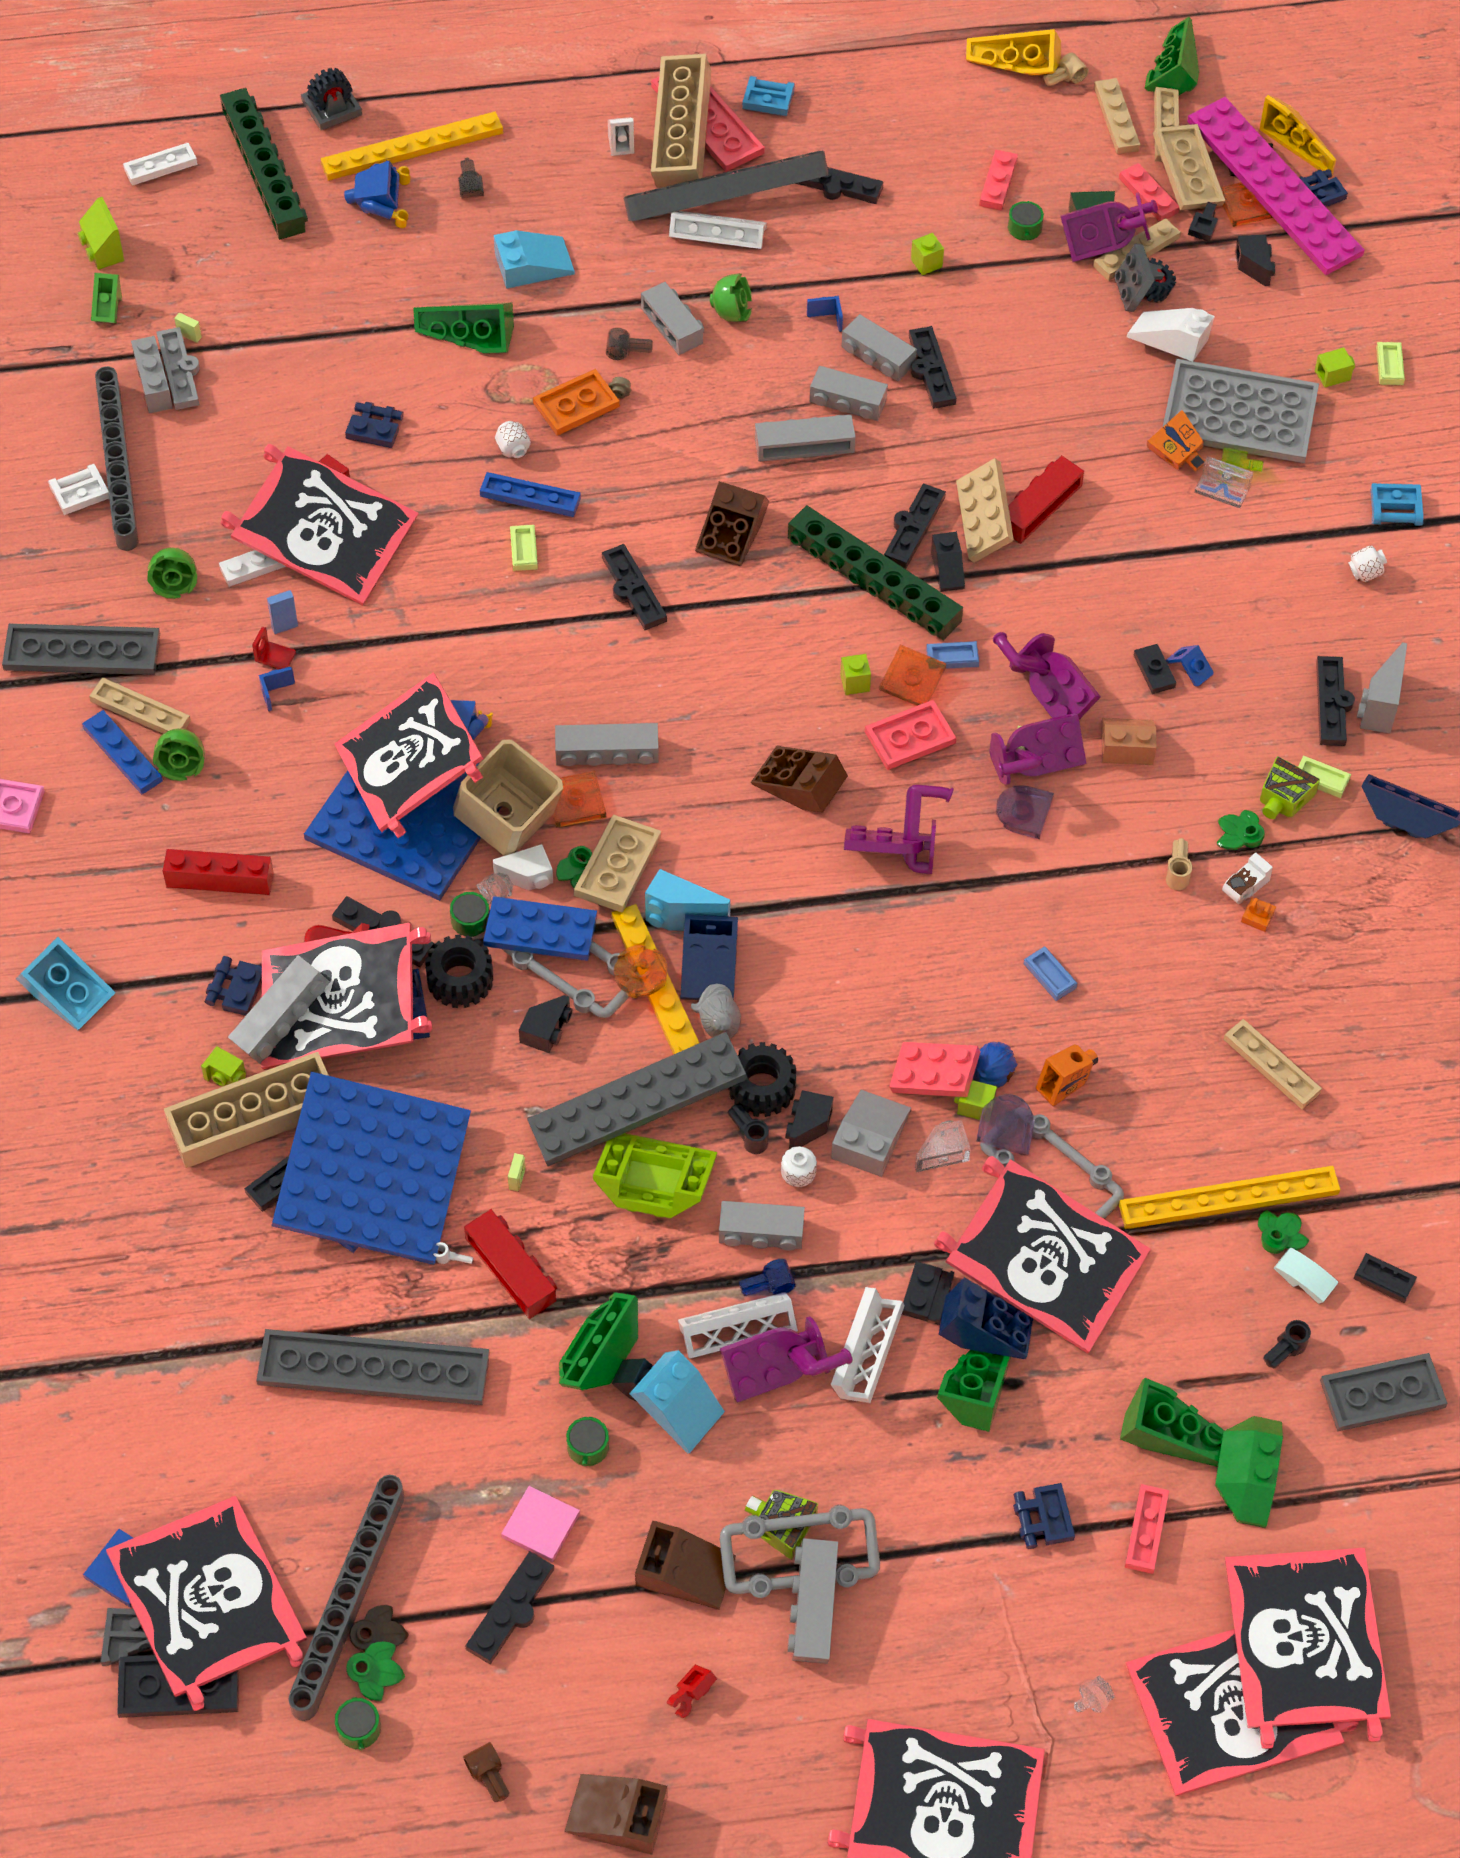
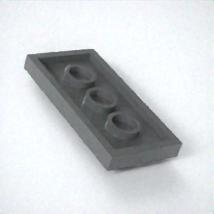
[1320,1353,1448,1432]

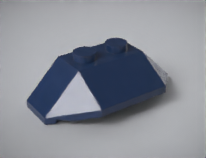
[1361,774,1460,839]

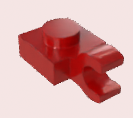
[667,1664,717,1718]

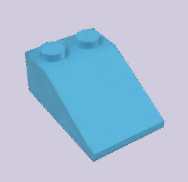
[494,230,575,289]
[645,869,731,931]
[16,937,116,1030]
[630,1350,725,1454]

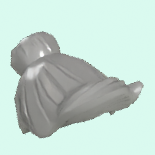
[691,984,741,1038]

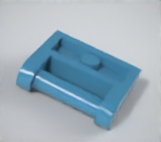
[742,76,795,116]
[1370,483,1423,526]

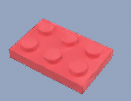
[865,700,956,770]
[889,1042,981,1097]

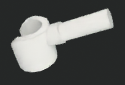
[433,1242,473,1264]

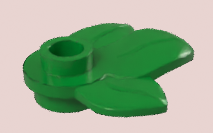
[1217,810,1265,850]
[556,846,592,888]
[1258,1210,1309,1254]
[346,1641,405,1701]

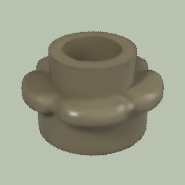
[608,377,632,398]

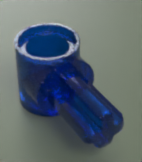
[739,1259,796,1296]

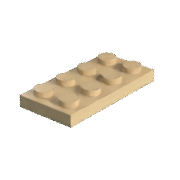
[1153,124,1225,211]
[956,458,1014,563]
[574,815,661,912]

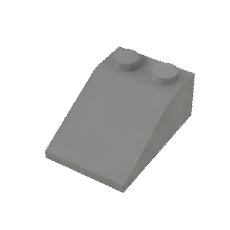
[1357,642,1407,734]
[831,1090,911,1177]

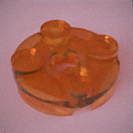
[614,945,667,998]

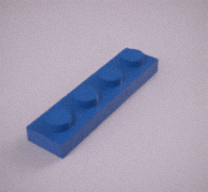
[479,472,581,517]
[82,710,163,795]

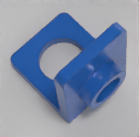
[807,296,843,332]
[1166,645,1214,687]
[259,667,295,712]

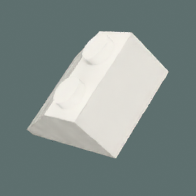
[1127,308,1215,362]

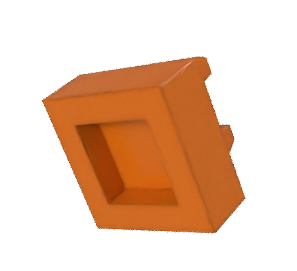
[1241,897,1276,932]

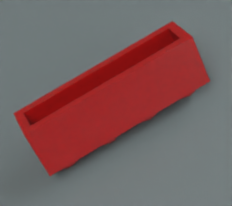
[1008,455,1084,544]
[162,849,274,895]
[464,1209,557,1320]

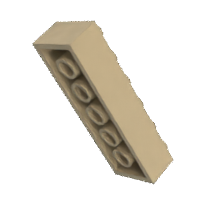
[651,54,711,188]
[164,1052,329,1168]

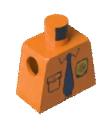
[1147,410,1206,472]
[1036,1044,1098,1107]

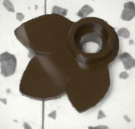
[349,1605,409,1660]

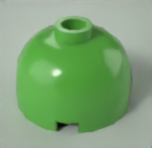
[710,273,752,322]
[147,547,197,599]
[153,728,205,781]

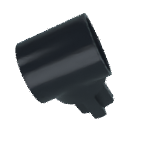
[728,1104,769,1154]
[1263,1320,1311,1369]

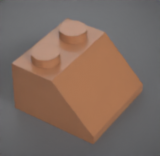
[1102,718,1156,765]

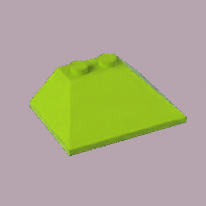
[593,1133,717,1218]

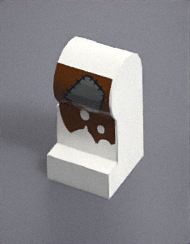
[1222,853,1273,904]

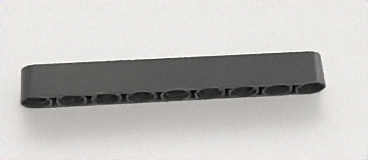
[624,151,829,221]
[95,366,138,551]
[288,1475,404,1721]

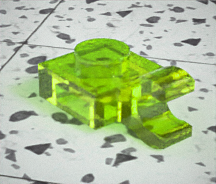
[1219,447,1264,476]

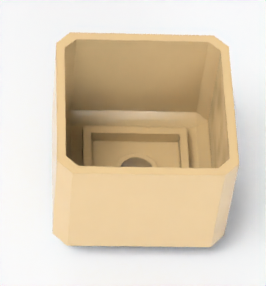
[453,740,563,856]

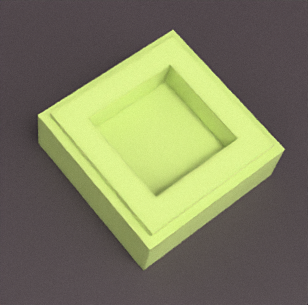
[174,313,202,343]
[508,1153,526,1191]

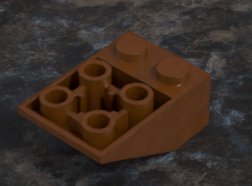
[695,481,770,566]
[751,746,848,813]
[635,1520,736,1610]
[565,1774,668,1855]

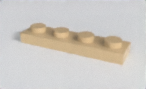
[1094,78,1140,154]
[1154,87,1179,162]
[1093,218,1181,281]
[89,677,191,734]
[1224,1019,1322,1109]

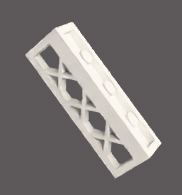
[669,211,767,249]
[831,1287,905,1403]
[678,1292,798,1359]

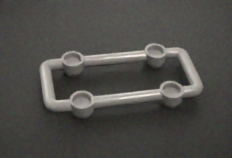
[502,941,641,1018]
[980,1107,1124,1219]
[720,1505,880,1598]

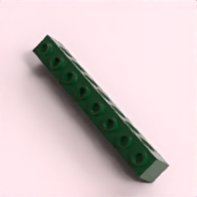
[220,87,308,240]
[788,505,963,641]

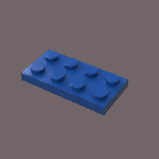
[483,896,597,961]

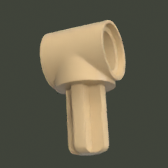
[1044,53,1089,86]
[1166,838,1192,891]

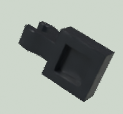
[1188,202,1218,242]

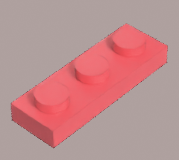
[979,149,1018,211]
[1119,163,1180,222]
[1125,1484,1169,1574]

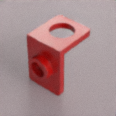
[252,626,296,669]

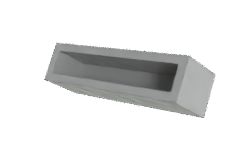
[755,415,856,462]
[555,723,659,766]
[228,955,330,1064]
[787,1538,838,1664]

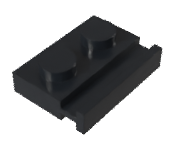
[902,1261,955,1325]

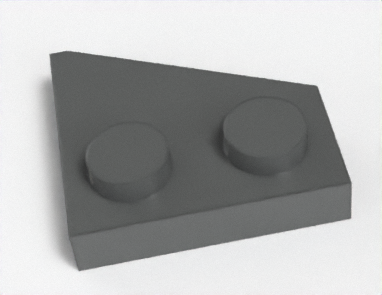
[101,1608,151,1666]

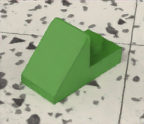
[91,273,122,323]

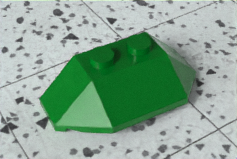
[559,1292,638,1390]
[1215,1416,1283,1528]

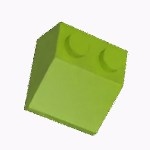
[77,197,124,270]

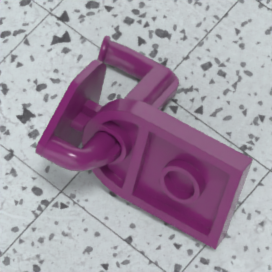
[1061,192,1158,262]
[993,632,1101,720]
[989,713,1087,785]
[844,785,954,874]
[720,1316,853,1403]

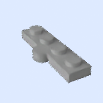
[157,327,200,410]

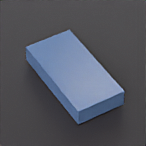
[267,590,298,634]
[926,641,979,670]
[1023,946,1078,1001]

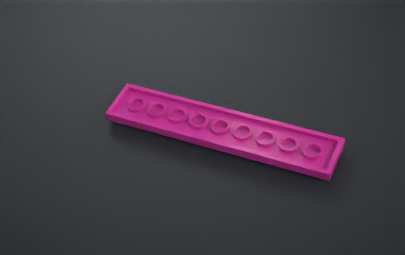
[1187,97,1364,276]

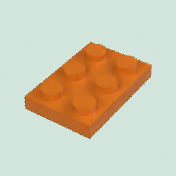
[533,369,620,436]

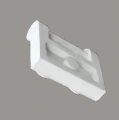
[48,464,109,515]

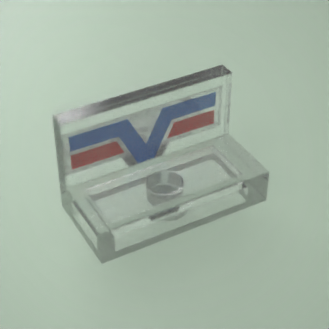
[1195,456,1253,508]

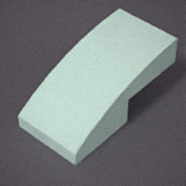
[1273,1248,1339,1304]

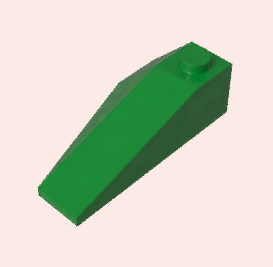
[1145,17,1199,96]
[413,302,514,353]
[937,1350,1011,1432]
[1120,1378,1224,1467]

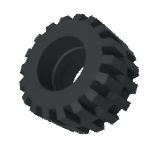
[425,935,493,1008]
[728,1042,796,1117]

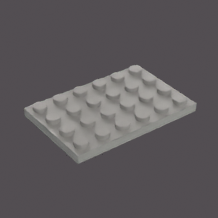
[1163,359,1319,463]

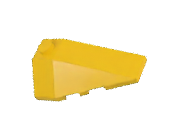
[966,29,1061,75]
[1259,95,1336,176]

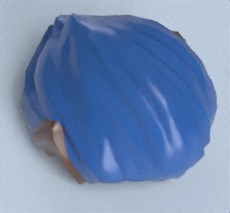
[973,1042,1018,1088]

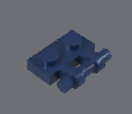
[1299,169,1348,207]
[345,401,404,448]
[204,956,262,1016]
[1013,1483,1075,1549]

